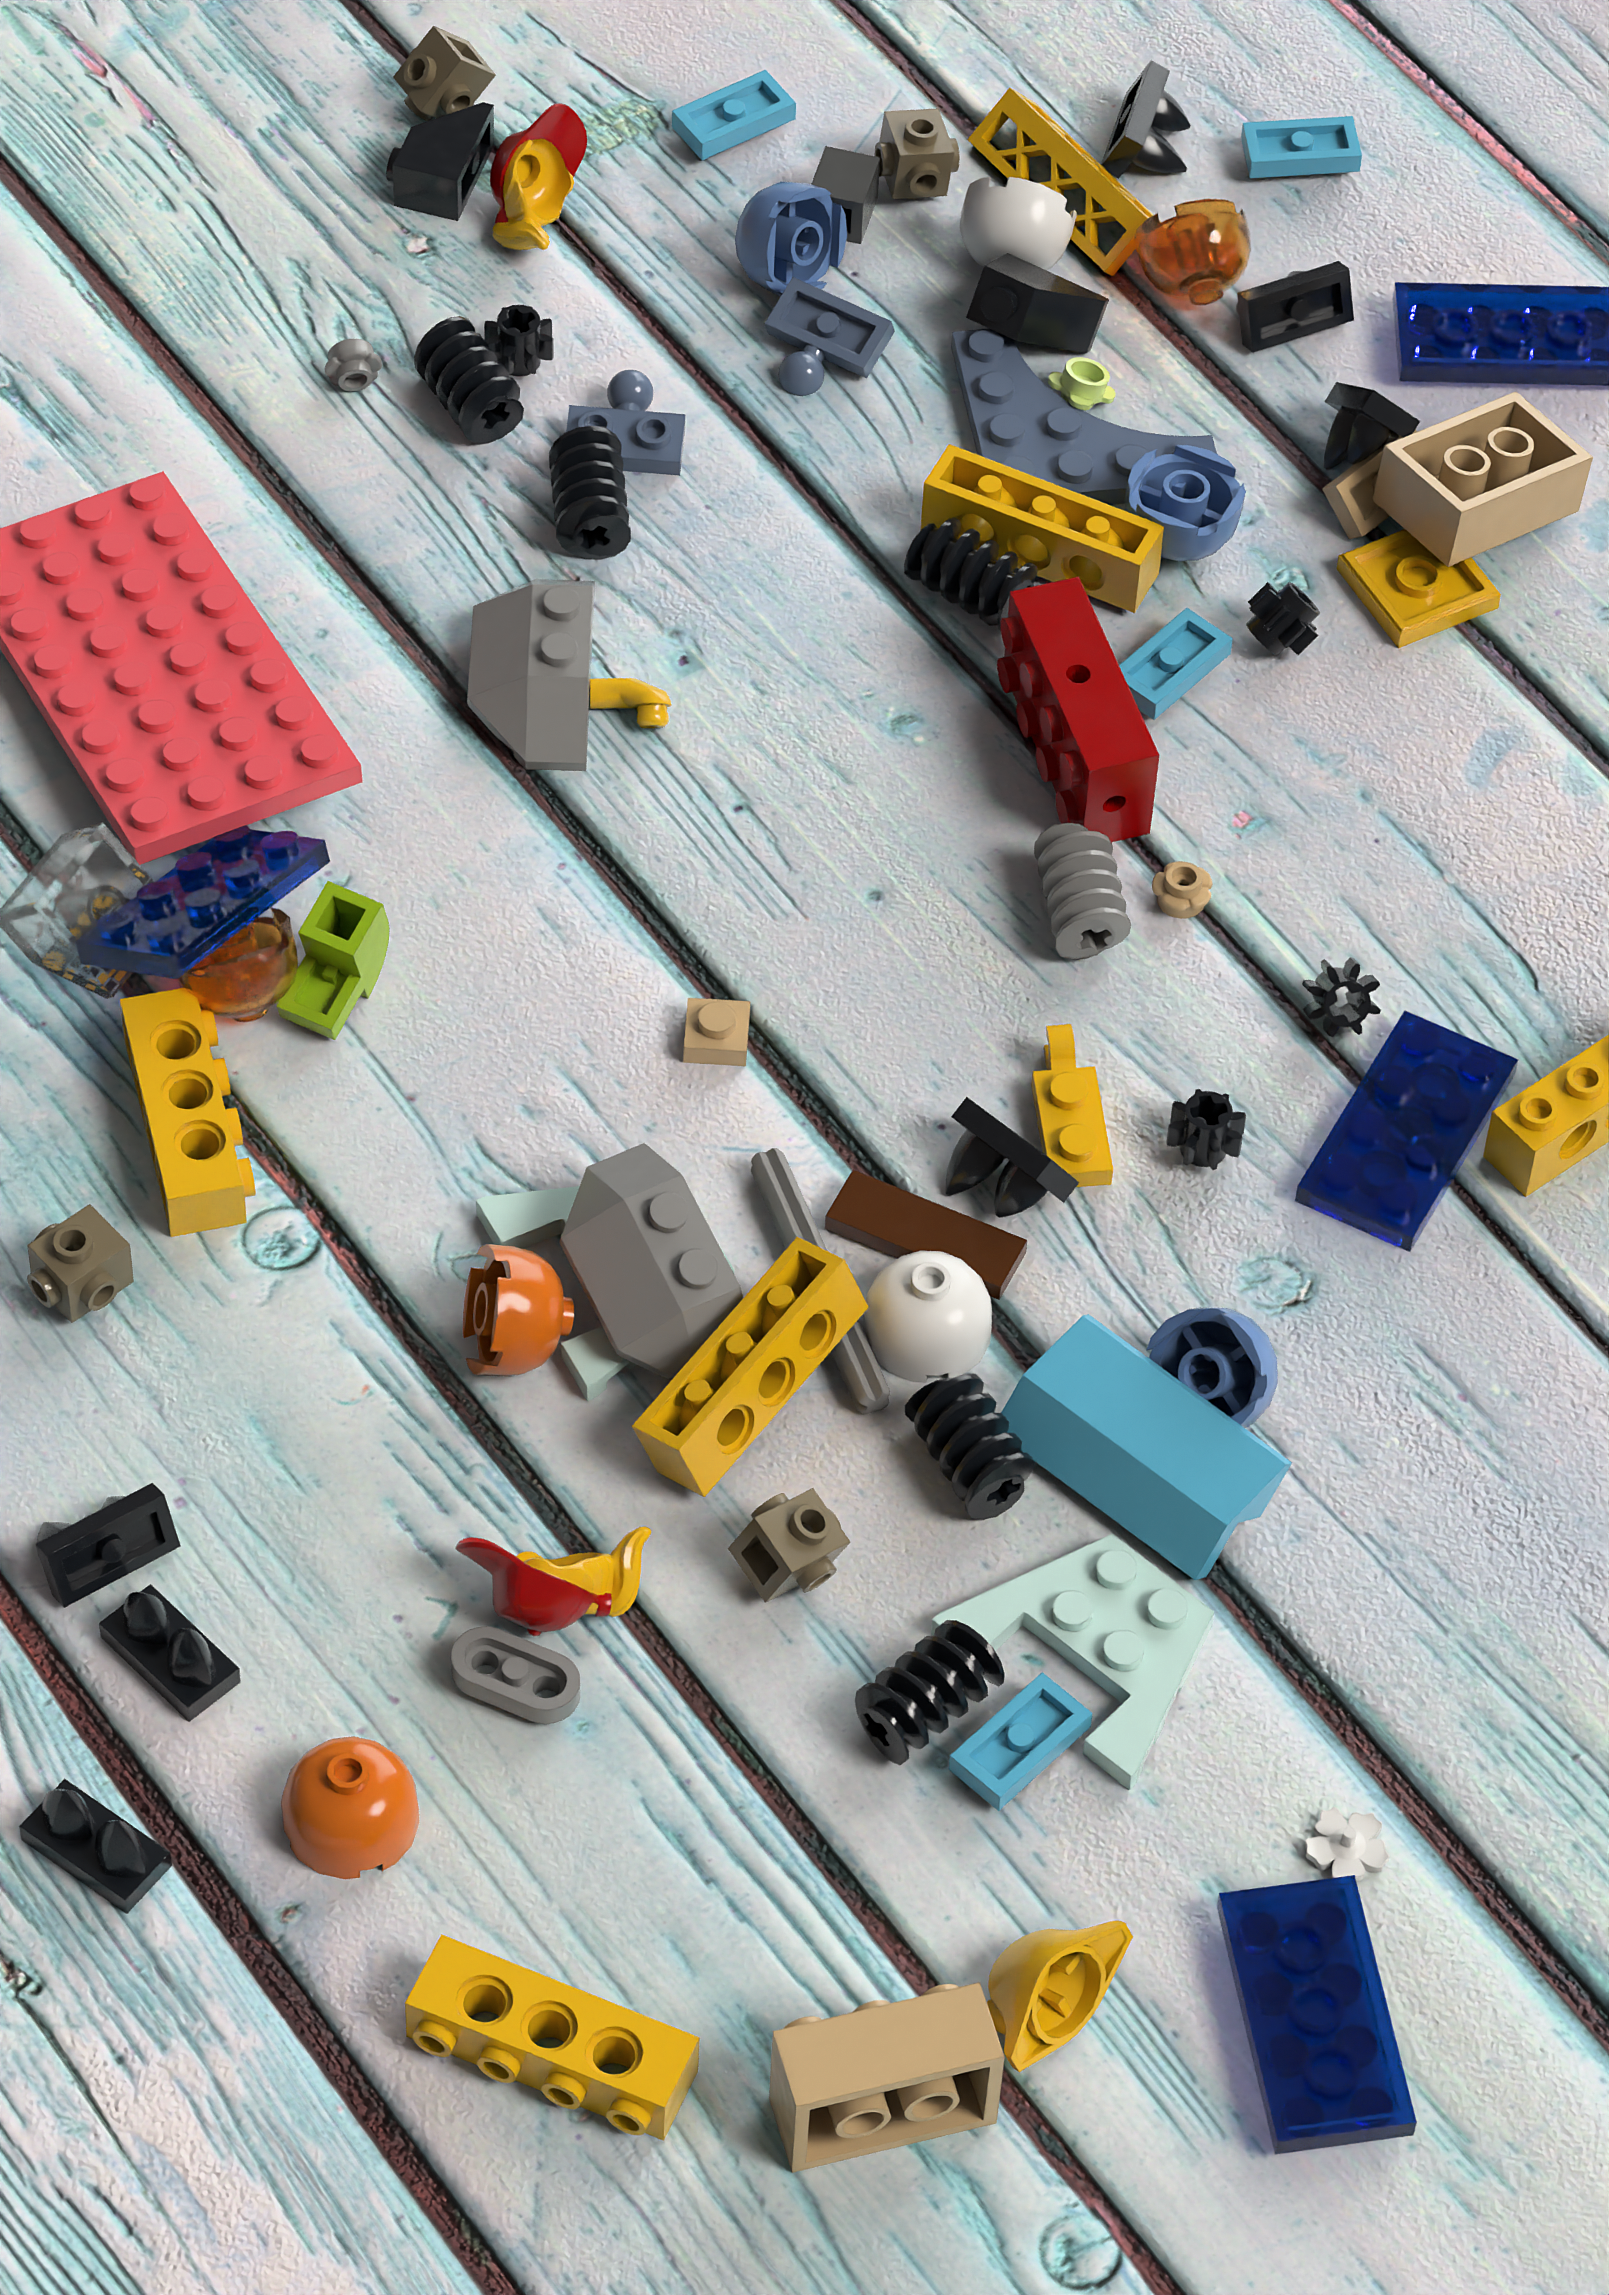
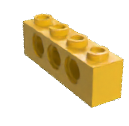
[920,444,1164,613]
[120,986,256,1237]
[1483,1035,1609,1197]
[632,1237,869,1497]
[405,1934,700,2141]

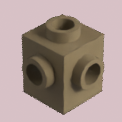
[393,26,496,121]
[874,108,960,199]
[27,1204,134,1323]
[728,1488,850,1603]

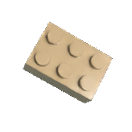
[1372,391,1593,567]
[769,1982,1005,2173]

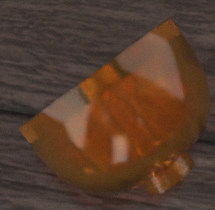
[1134,199,1251,305]
[169,906,298,1022]

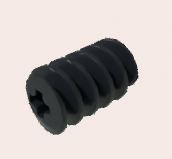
[414,316,524,444]
[549,426,631,560]
[904,517,1038,631]
[904,1373,1035,1520]
[854,1620,1005,1765]

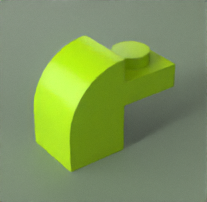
[276,881,390,1040]

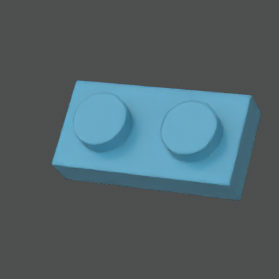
[672,70,796,160]
[1241,116,1362,178]
[1119,608,1233,720]
[949,1672,1092,1811]

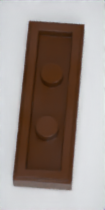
[825,1170,1027,1300]

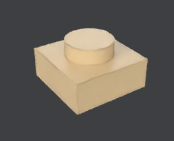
[683,998,750,1066]

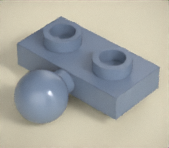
[764,277,895,396]
[566,370,686,476]

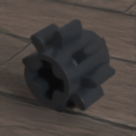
[484,305,554,377]
[1246,582,1320,656]
[1302,957,1381,1037]
[1166,1089,1246,1170]

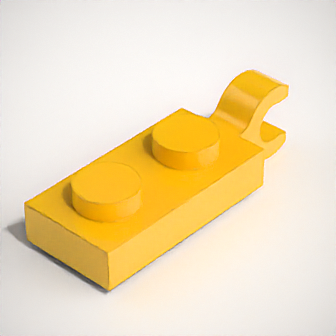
[1031,1024,1113,1187]

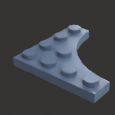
[951,328,1217,505]

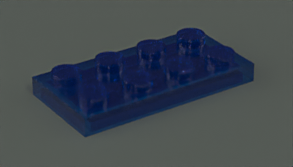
[1392,282,1609,386]
[75,825,330,979]
[1295,1010,1518,1252]
[1217,1875,1417,2155]

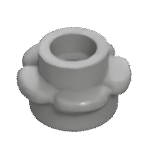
[325,339,382,391]

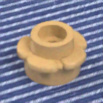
[1152,861,1213,919]

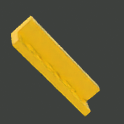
[967,87,1174,276]

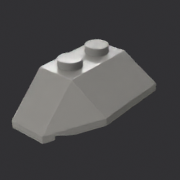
[467,579,595,771]
[559,1143,743,1380]

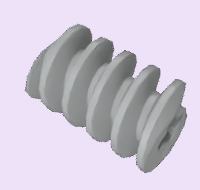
[1034,823,1131,960]

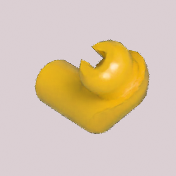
[590,678,672,728]

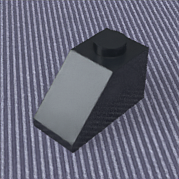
[386,102,494,221]
[966,253,1109,353]

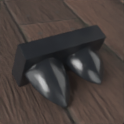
[1101,60,1191,179]
[1236,261,1354,352]
[1323,382,1420,470]
[945,1097,1079,1218]
[35,1483,181,1608]
[99,1584,241,1722]
[19,1778,172,1914]

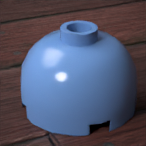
[735,182,847,296]
[1125,445,1246,561]
[1146,1307,1278,1428]

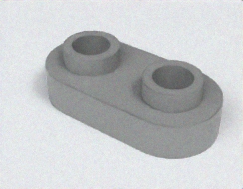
[451,1626,580,1724]

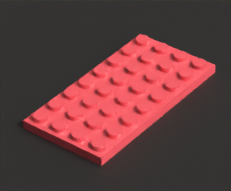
[0,471,363,866]

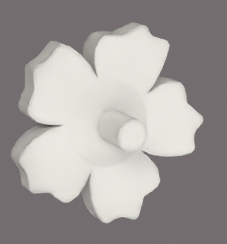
[1305,1807,1390,1885]

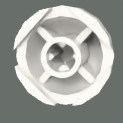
[960,177,1077,270]
[863,1251,992,1383]

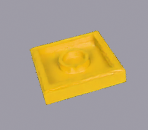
[1336,529,1501,648]

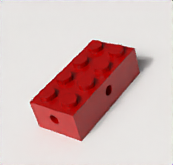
[997,577,1160,843]

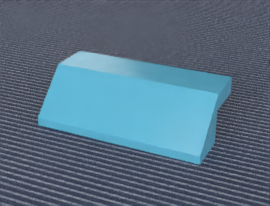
[1001,1314,1292,1580]

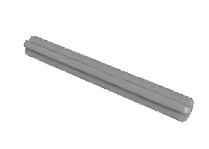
[751,1148,890,1414]

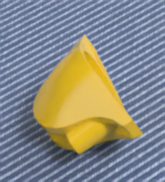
[987,1921,1133,2072]

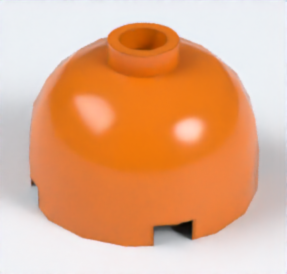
[463,1244,574,1376]
[281,1736,419,1879]

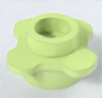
[1048,357,1116,410]

